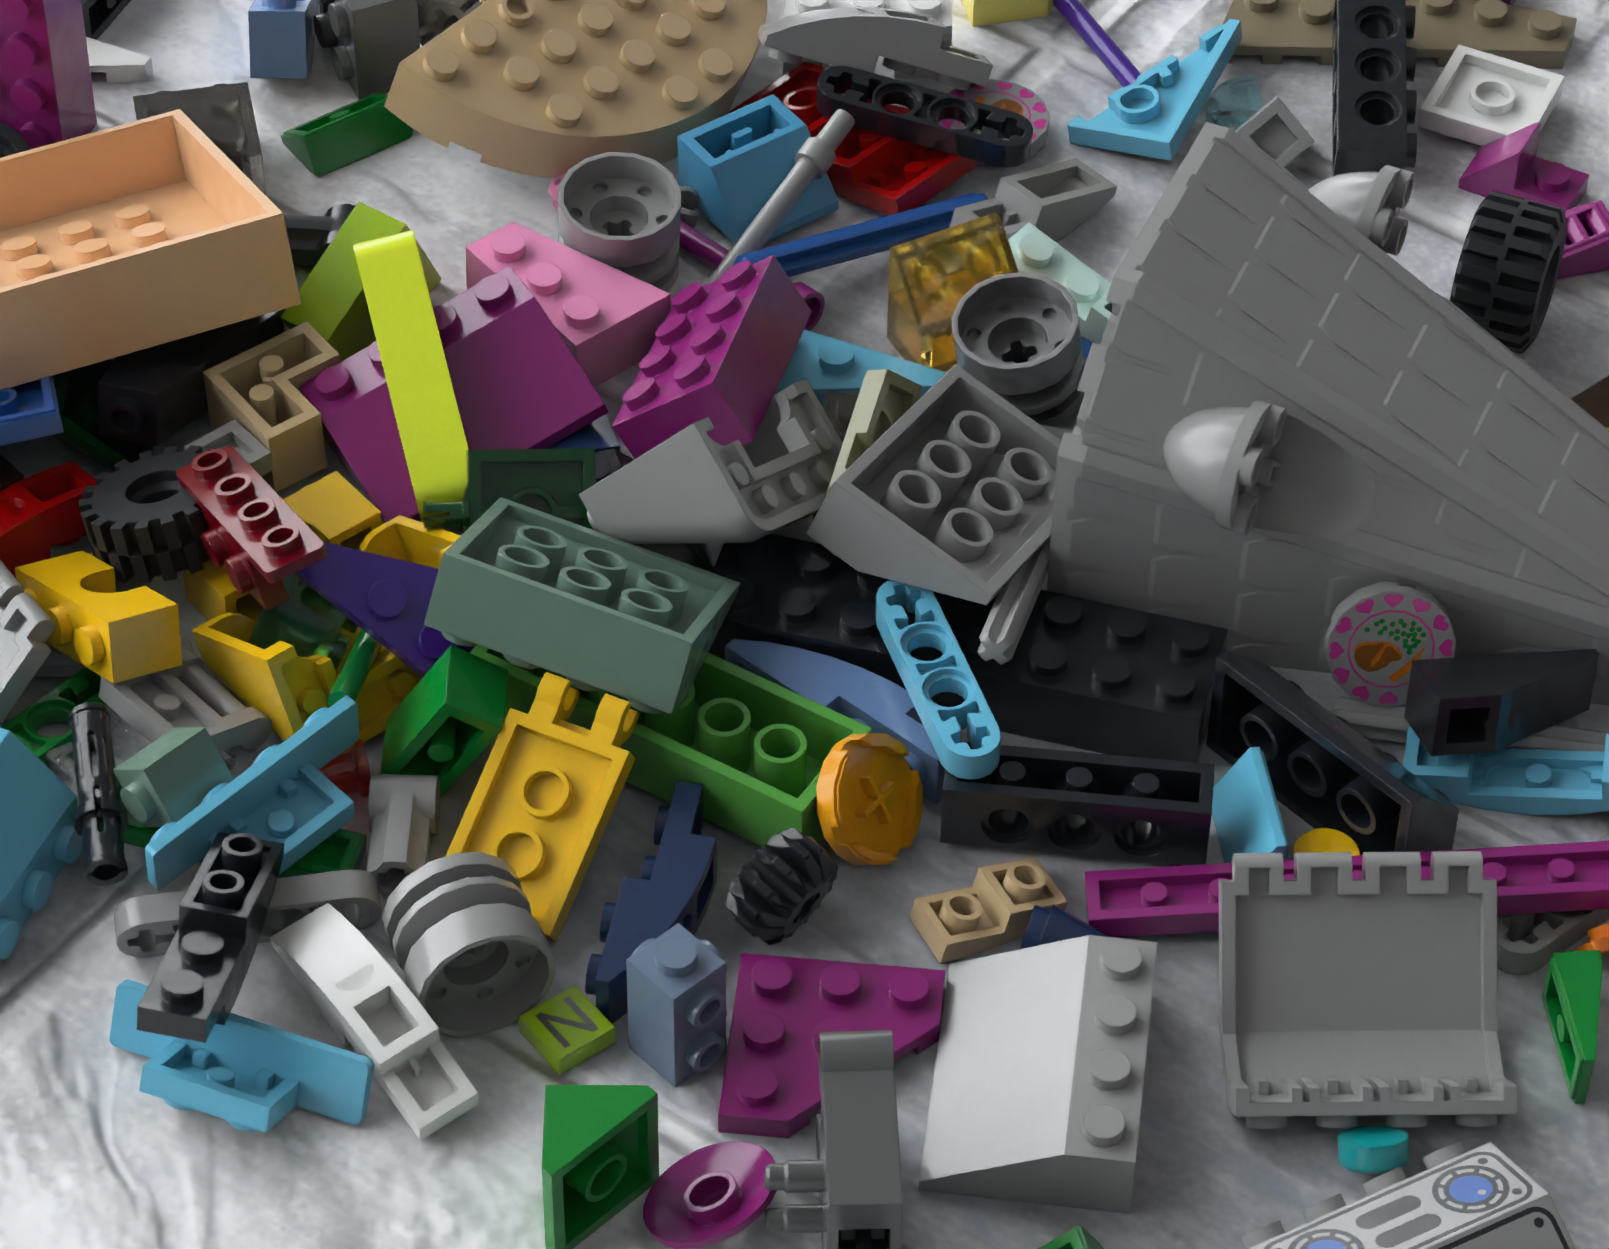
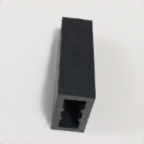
[97,308,287,447]

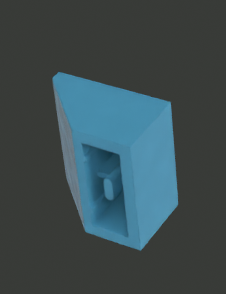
[677,94,839,244]

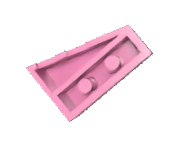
[466,222,671,387]

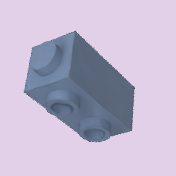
[626,923,727,1087]

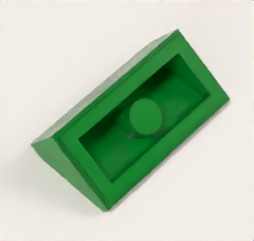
[281,93,413,176]

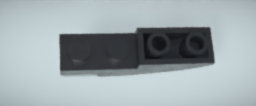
[137,832,284,1043]

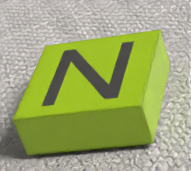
[519,985,616,1075]

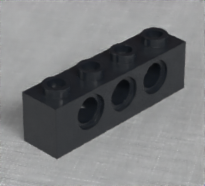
[1332,0,1417,176]
[940,741,1215,865]

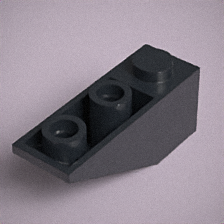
[1404,649,1599,756]

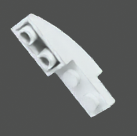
[270,903,479,1141]

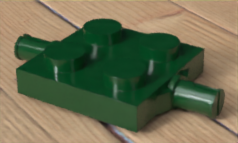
[423,448,597,533]

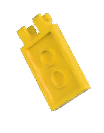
[446,672,639,942]

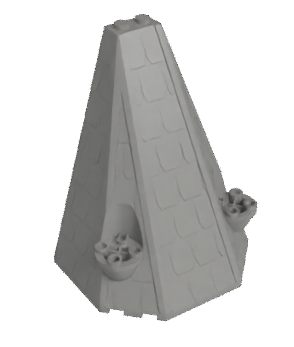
[1047,122,1609,705]

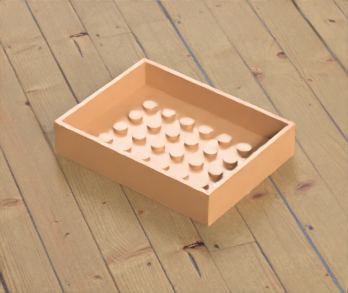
[0,109,302,390]

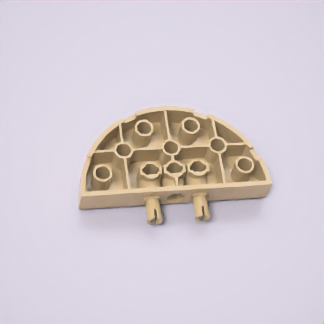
[384,0,768,178]

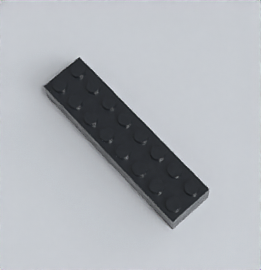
[708,534,1228,763]

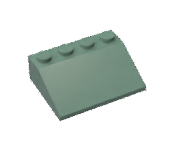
[424,497,740,714]

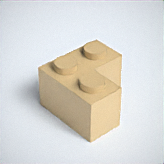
[203,322,341,493]

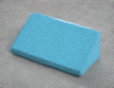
[1212,747,1289,863]

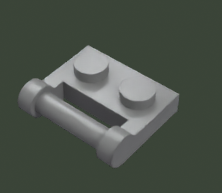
[98,648,272,752]

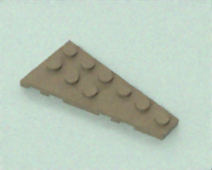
[1222,0,1577,69]

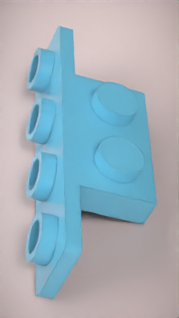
[144,695,359,890]
[109,979,374,1133]

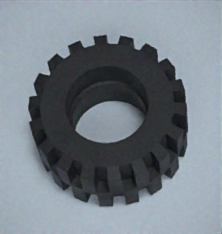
[1450,190,1567,354]

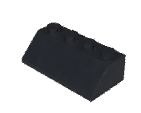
[1206,650,1459,855]

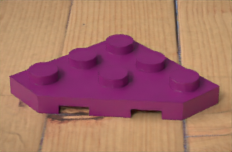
[718,953,945,1138]

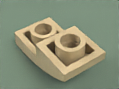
[909,856,1068,964]

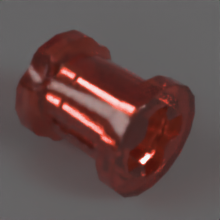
[319,739,371,798]

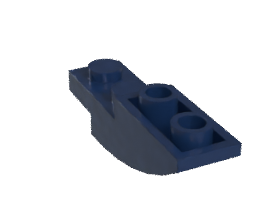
[585,781,717,1024]

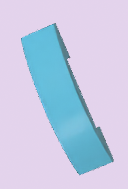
[1403,727,1609,815]

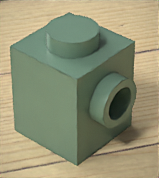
[113,727,234,827]

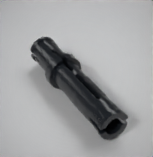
[68,702,128,886]

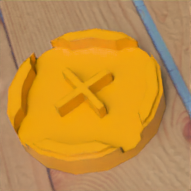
[816,733,923,865]

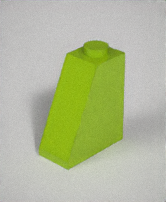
[280,202,442,362]

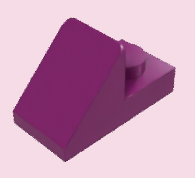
[1458,122,1589,211]

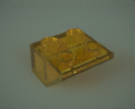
[887,212,1018,372]

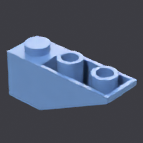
[248,0,319,79]

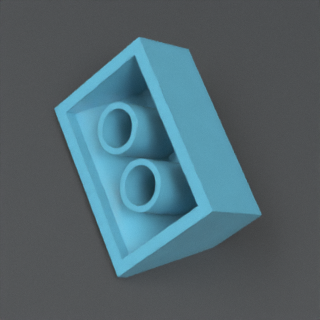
[0,728,83,959]

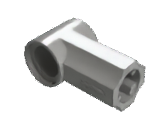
[367,774,440,899]

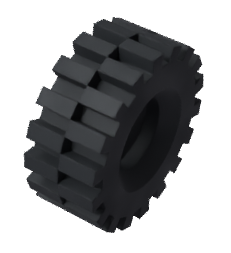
[78,445,213,584]

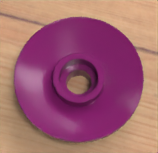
[643,1141,777,1249]

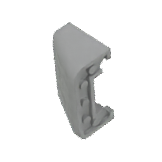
[579,379,843,544]

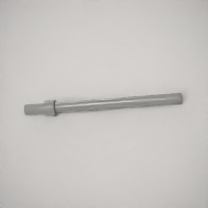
[704,109,855,286]

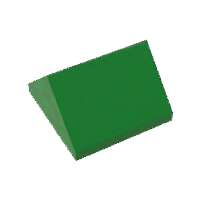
[542,1085,659,1249]

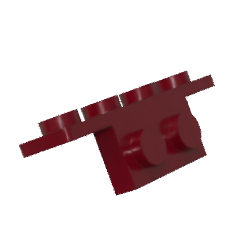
[176,446,328,611]

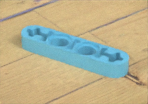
[875,580,1001,780]

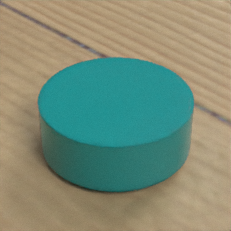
[1337,1126,1410,1173]

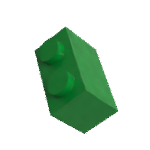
[380,645,509,798]

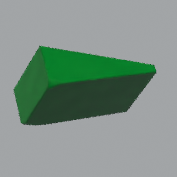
[1542,950,1603,1104]

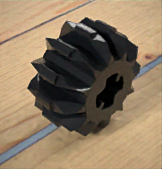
[725,827,838,946]

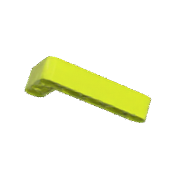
[353,230,469,523]

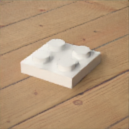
[1417,45,1565,146]

